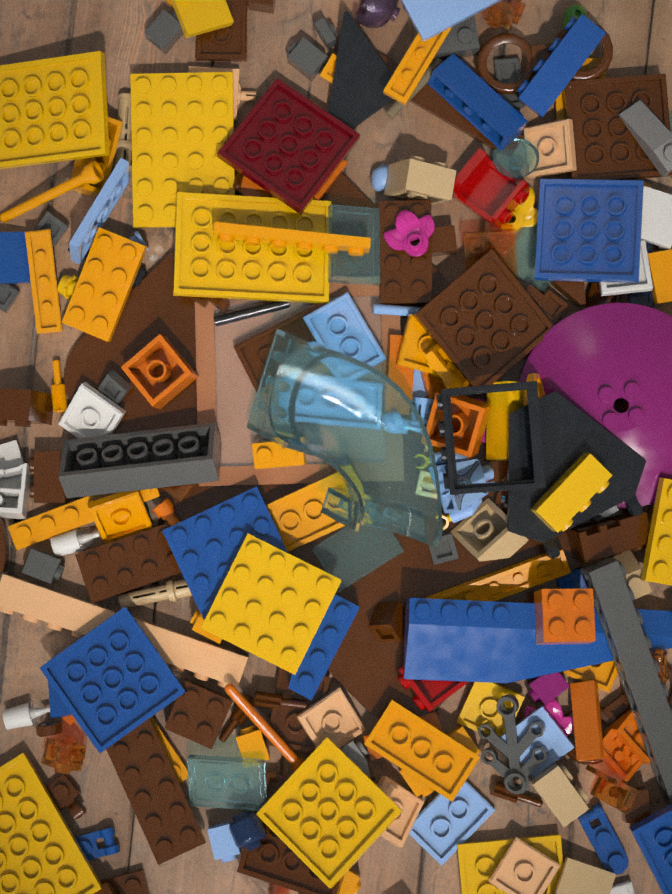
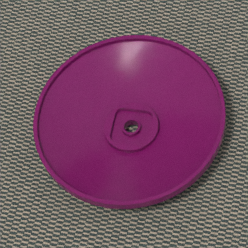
[519,303,672,509]

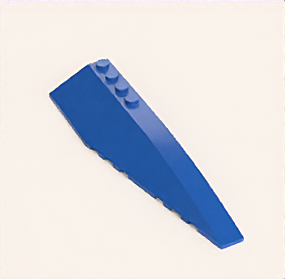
[403,598,672,683]

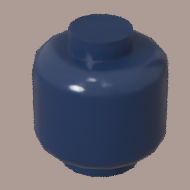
[229,810,267,852]

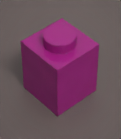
[527,672,570,705]

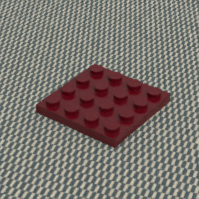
[217,78,360,214]

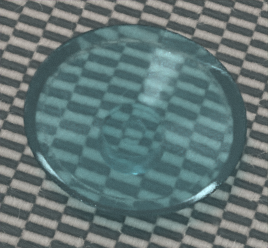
[493,138,539,178]

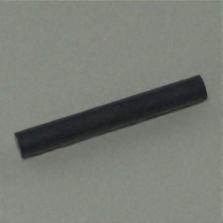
[213,301,290,327]

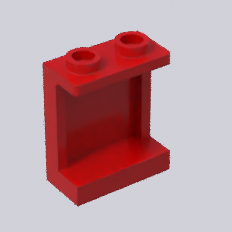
[452,148,530,229]
[397,665,468,712]

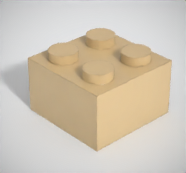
[384,156,457,205]
[529,762,589,827]

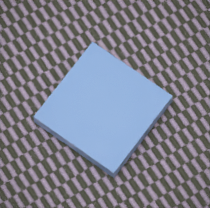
[501,705,575,778]

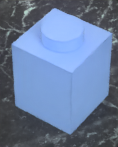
[207,820,241,862]

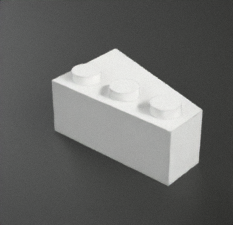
[0,463,31,519]

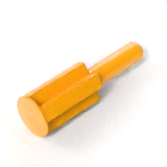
[51,360,67,413]

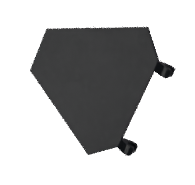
[507,391,646,559]

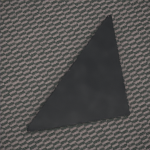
[328,11,394,129]

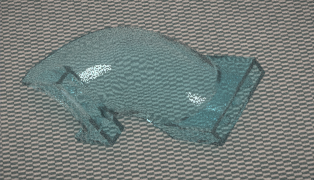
[246,329,443,548]

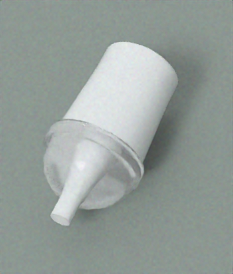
[50,527,100,557]
[3,700,50,730]

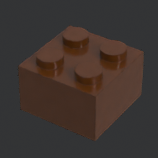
[164,679,233,749]

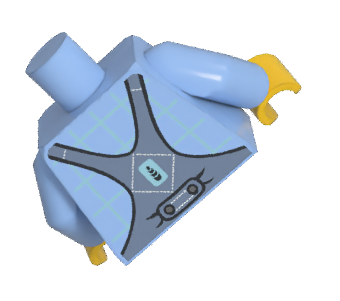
[415,451,494,530]

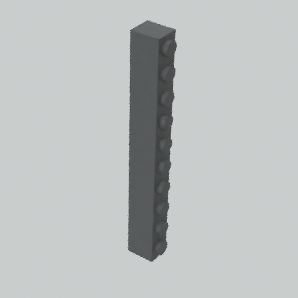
[581,557,672,806]

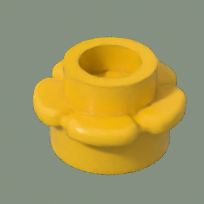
[58,275,78,299]

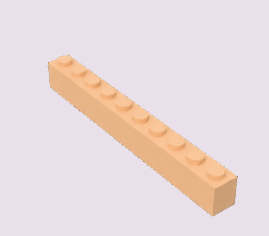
[0,574,249,688]

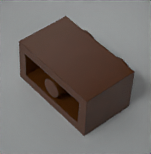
[29,451,68,503]

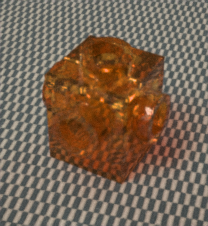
[41,735,87,775]

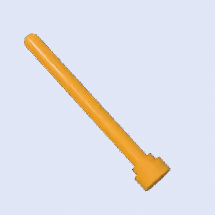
[0,161,105,223]

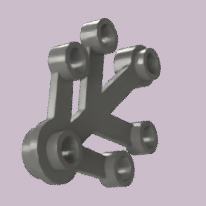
[478,694,549,794]

